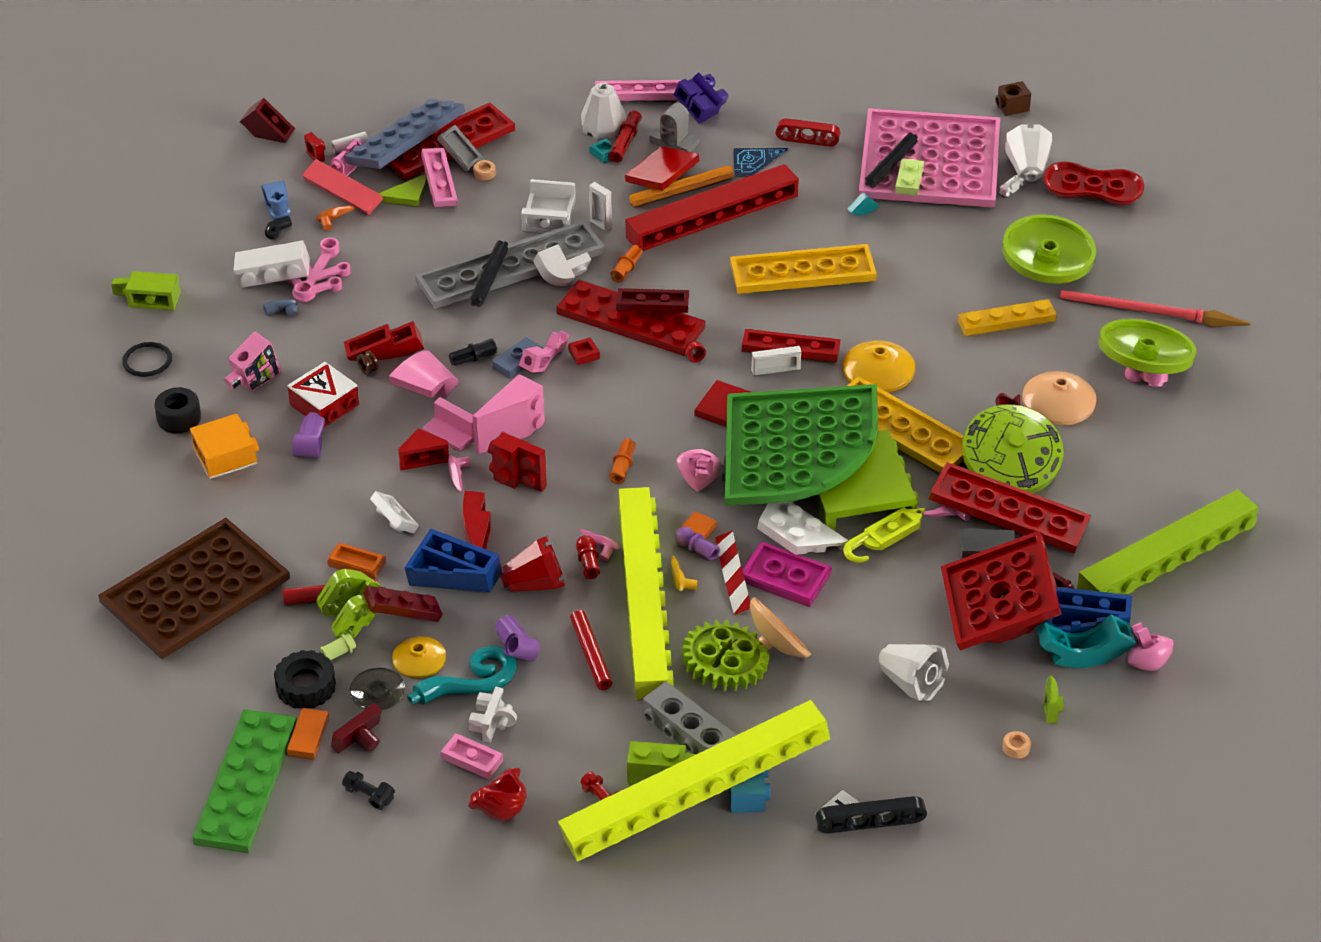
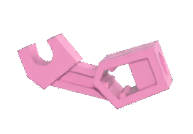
[519,331,570,373]

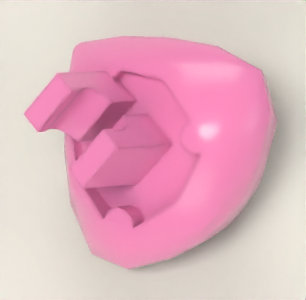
[676,449,723,492]
[1127,622,1174,671]

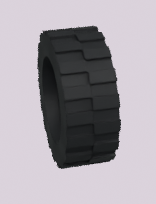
[274,650,336,709]

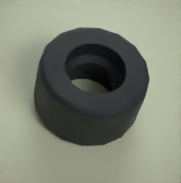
[154,387,201,433]

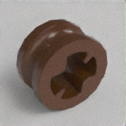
[356,350,379,375]

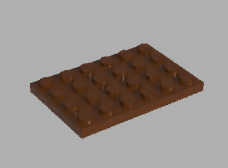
[98,518,290,659]

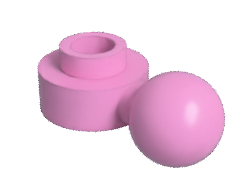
[1125,367,1168,387]

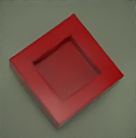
[304,132,326,162]
[568,337,600,365]

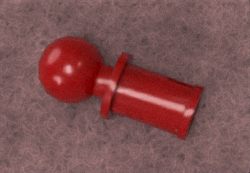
[576,535,600,579]

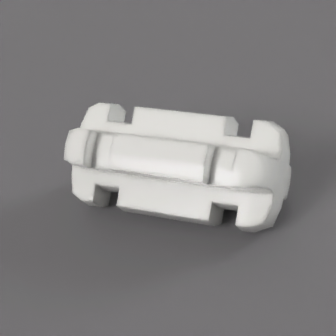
[999,175,1024,197]

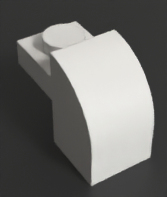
[533,244,591,287]

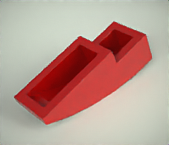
[344,321,424,361]
[463,491,492,550]

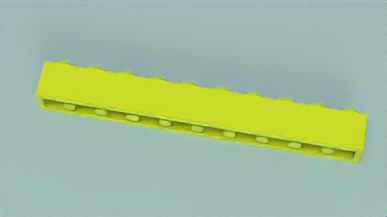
[619,487,674,700]
[558,700,830,862]

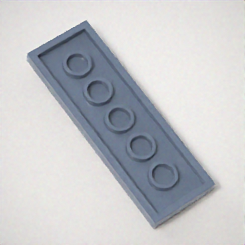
[345,99,465,169]

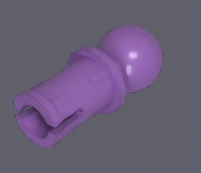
[675,527,720,561]

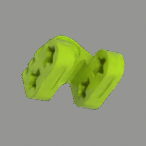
[317,569,383,639]

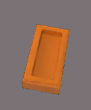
[327,542,386,579]
[287,708,329,760]

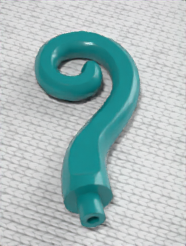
[407,646,517,705]

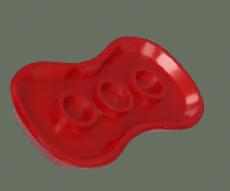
[1043,162,1144,206]

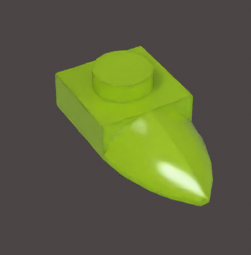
[1043,675,1064,723]

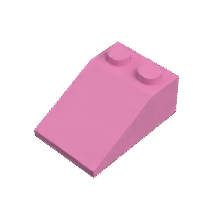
[473,374,545,454]

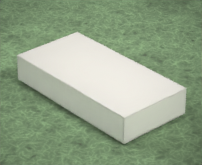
[589,182,612,231]
[751,346,801,376]

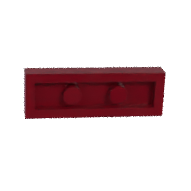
[616,288,689,313]
[363,585,443,622]

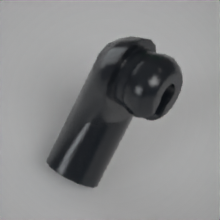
[265,215,292,240]

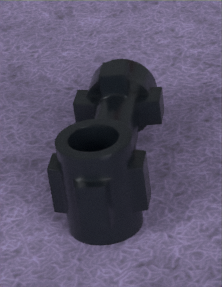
[342,771,395,810]

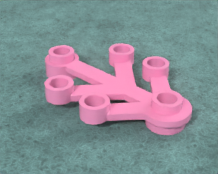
[285,237,351,302]

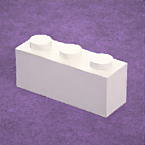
[234,240,310,288]

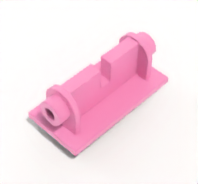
[330,139,363,176]

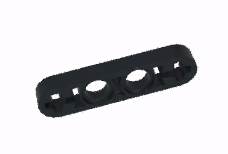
[815,796,927,833]

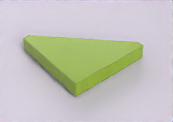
[379,174,428,207]

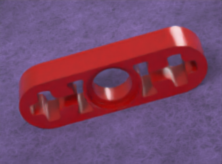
[776,118,841,147]

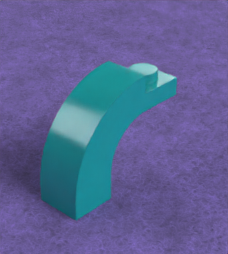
[1036,614,1136,668]

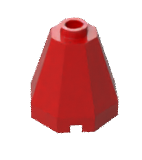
[499,535,566,592]

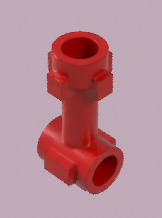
[580,772,618,800]

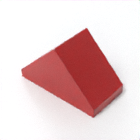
[398,428,449,471]

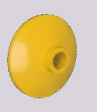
[392,636,446,679]

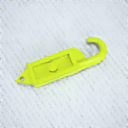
[843,507,925,563]

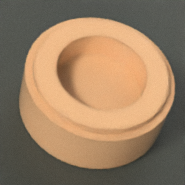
[473,160,496,181]
[1002,731,1031,759]

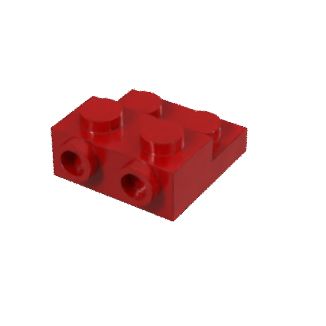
[488,432,547,492]

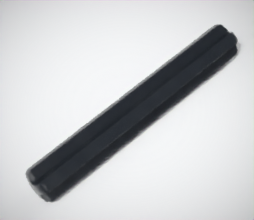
[865,132,918,188]
[470,240,508,307]

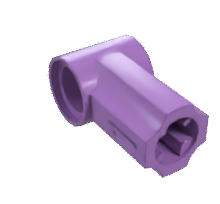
[292,412,325,458]
[495,615,540,662]

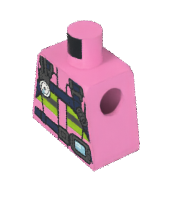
[224,331,282,391]

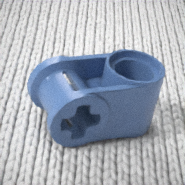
[262,180,291,220]

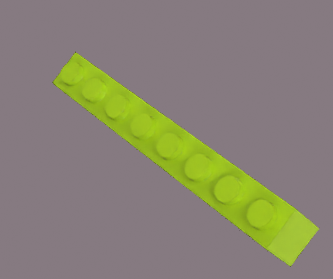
[1077,489,1259,595]

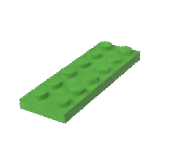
[192,709,297,853]

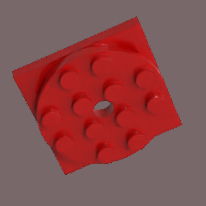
[941,530,1062,651]

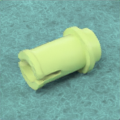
[320,633,356,661]

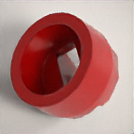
[685,341,706,362]

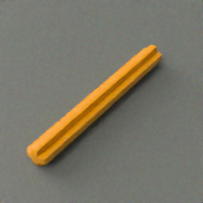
[629,165,734,207]

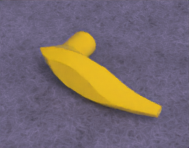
[671,555,697,591]

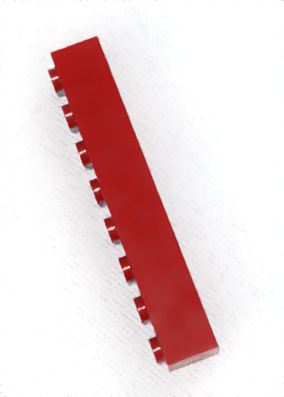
[625,164,799,251]

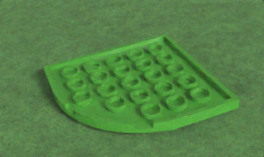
[725,384,878,506]

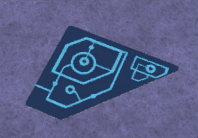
[734,148,788,176]

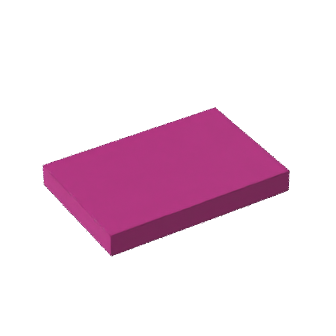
[742,541,832,607]

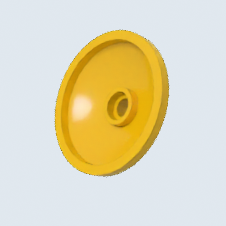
[842,340,915,393]

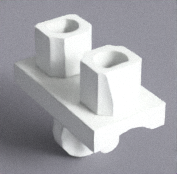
[468,687,517,743]

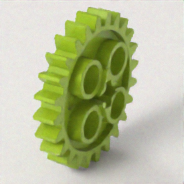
[681,619,770,691]

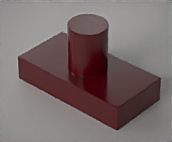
[331,702,382,754]

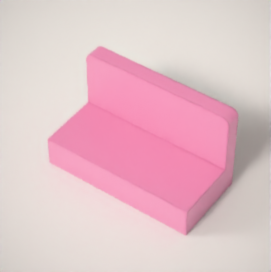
[423,397,474,451]

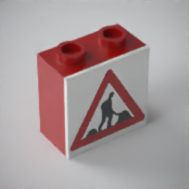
[287,362,359,426]

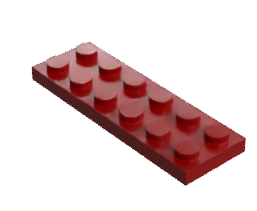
[387,102,515,181]
[556,279,705,356]
[929,462,1091,554]

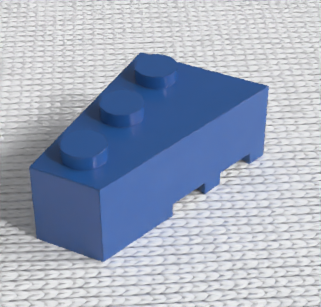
[404,529,502,592]
[1047,587,1132,633]

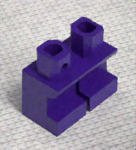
[674,72,729,124]

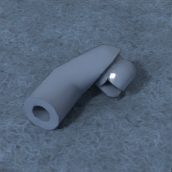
[263,299,298,316]

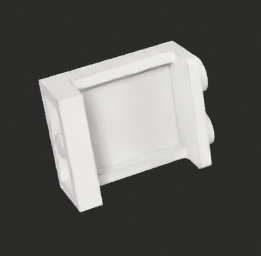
[521,179,576,233]

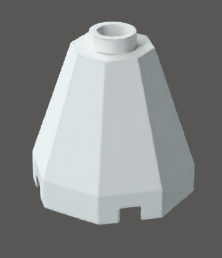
[581,83,626,140]
[1005,125,1052,182]
[879,644,949,700]

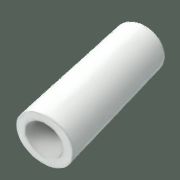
[331,132,368,154]

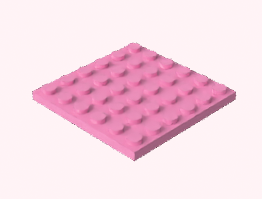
[858,108,1000,208]

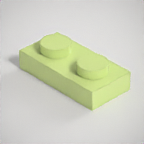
[895,159,924,196]

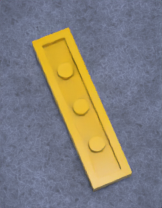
[958,299,1057,336]

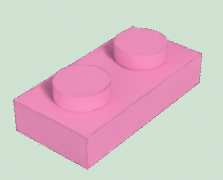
[441,733,503,780]

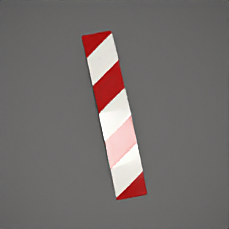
[715,531,750,615]

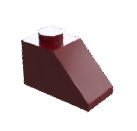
[240,98,295,143]

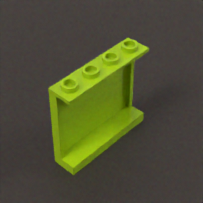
[813,430,919,530]

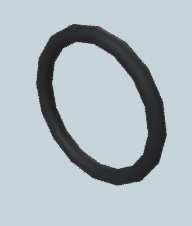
[122,342,172,377]

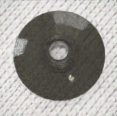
[350,668,405,710]

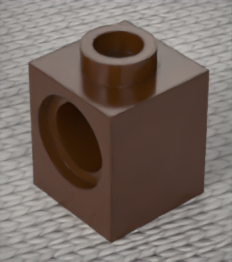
[995,81,1032,116]

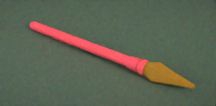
[1060,290,1250,327]

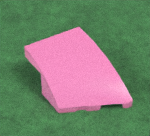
[389,350,458,398]

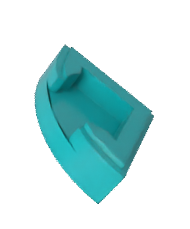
[589,138,612,163]
[847,192,879,215]

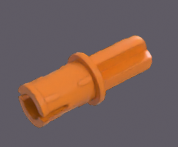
[610,245,642,283]
[609,438,636,484]

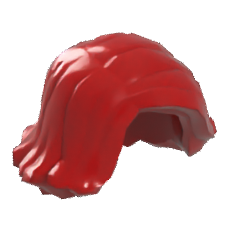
[468,768,527,821]

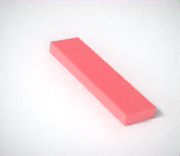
[302,159,383,215]

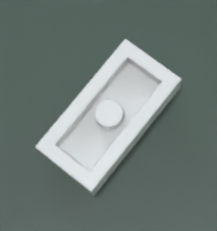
[370,491,419,534]

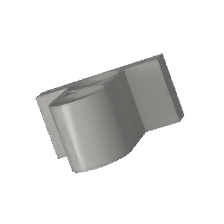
[650,103,699,152]

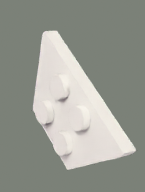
[757,502,848,555]

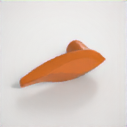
[315,206,356,231]

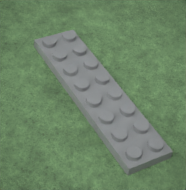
[415,220,605,309]

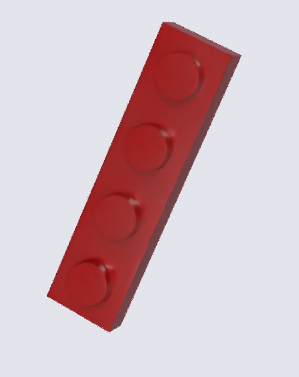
[742,329,841,362]

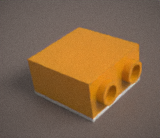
[190,413,259,479]

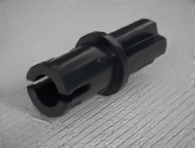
[449,338,497,366]

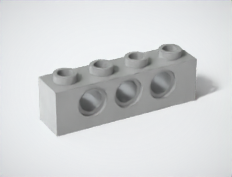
[643,681,736,755]

